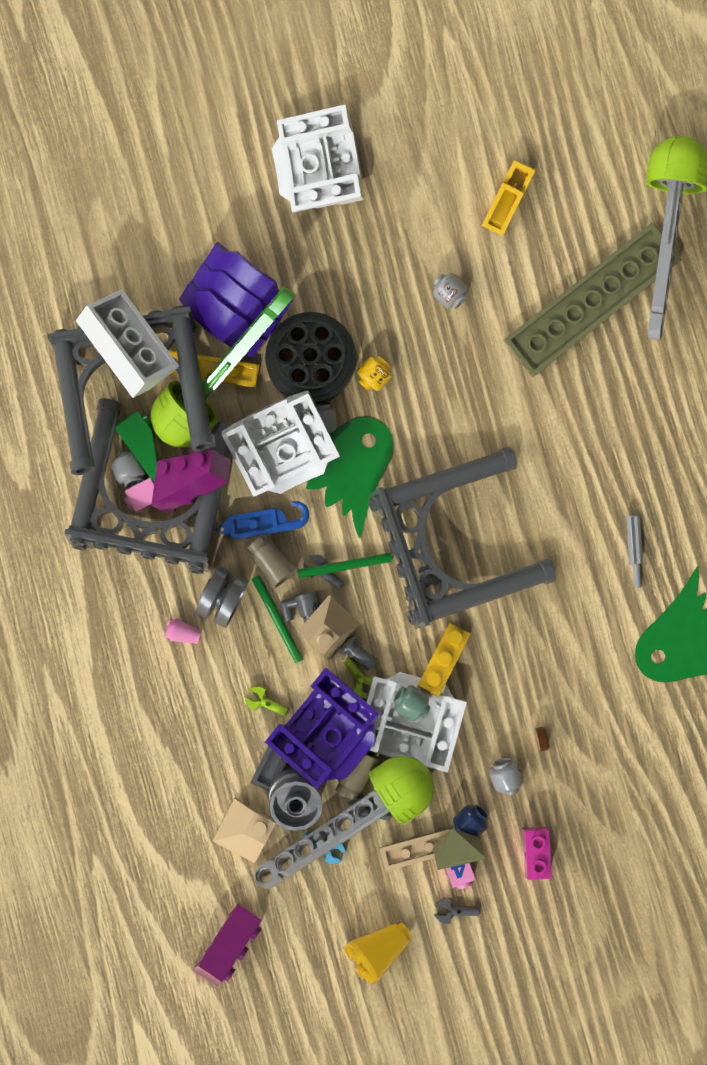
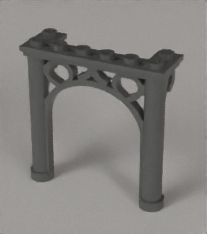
[47,306,216,475]
[64,398,232,574]
[368,446,556,629]

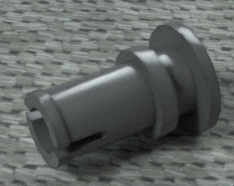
[340,635,377,671]

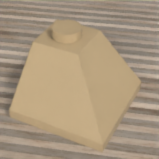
[297,595,361,660]
[213,798,276,863]

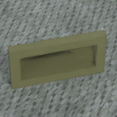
[433,828,485,870]

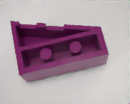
[151,449,231,515]
[193,904,262,986]

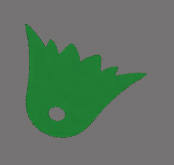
[306,417,393,539]
[635,566,707,682]

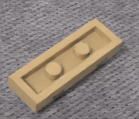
[379,828,449,871]

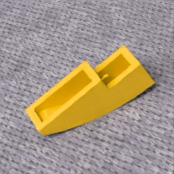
[482,159,536,236]

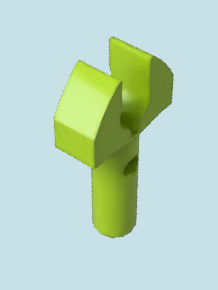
[344,657,374,699]
[245,686,289,716]

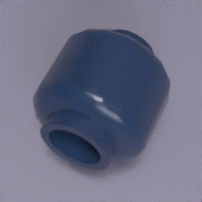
[453,805,489,837]

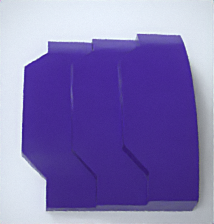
[179,242,293,357]
[265,668,380,789]

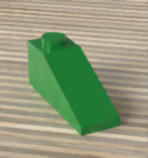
[115,411,159,482]

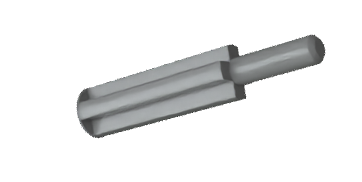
[626,515,643,588]

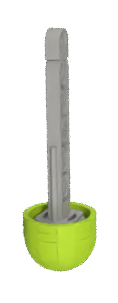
[645,136,707,340]
[255,756,434,889]

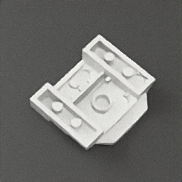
[272,105,364,213]
[221,390,340,497]
[367,672,467,773]

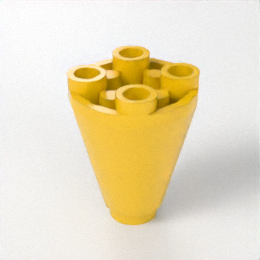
[343,922,413,985]

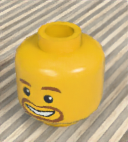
[357,356,392,391]

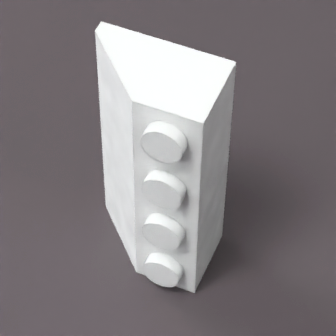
[76,289,179,398]

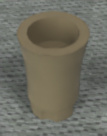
[247,535,298,590]
[335,751,381,800]

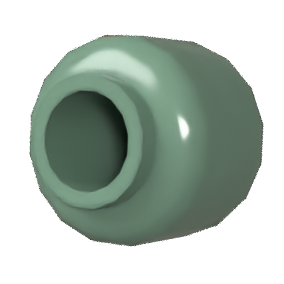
[393,685,430,721]

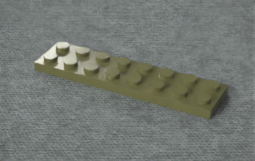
[503,223,682,378]

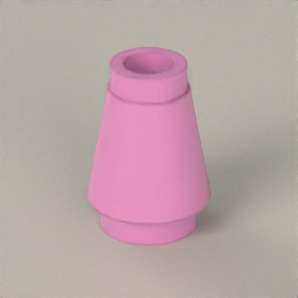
[164,618,201,644]

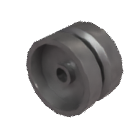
[195,566,249,628]
[268,769,323,831]

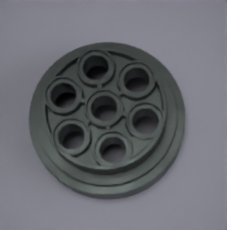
[265,312,356,403]

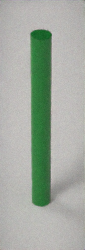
[297,553,392,579]
[251,575,303,664]

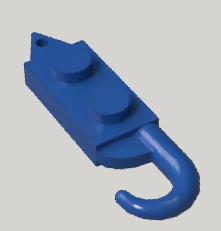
[215,501,309,540]

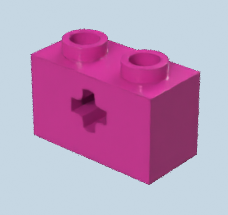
[522,827,552,880]

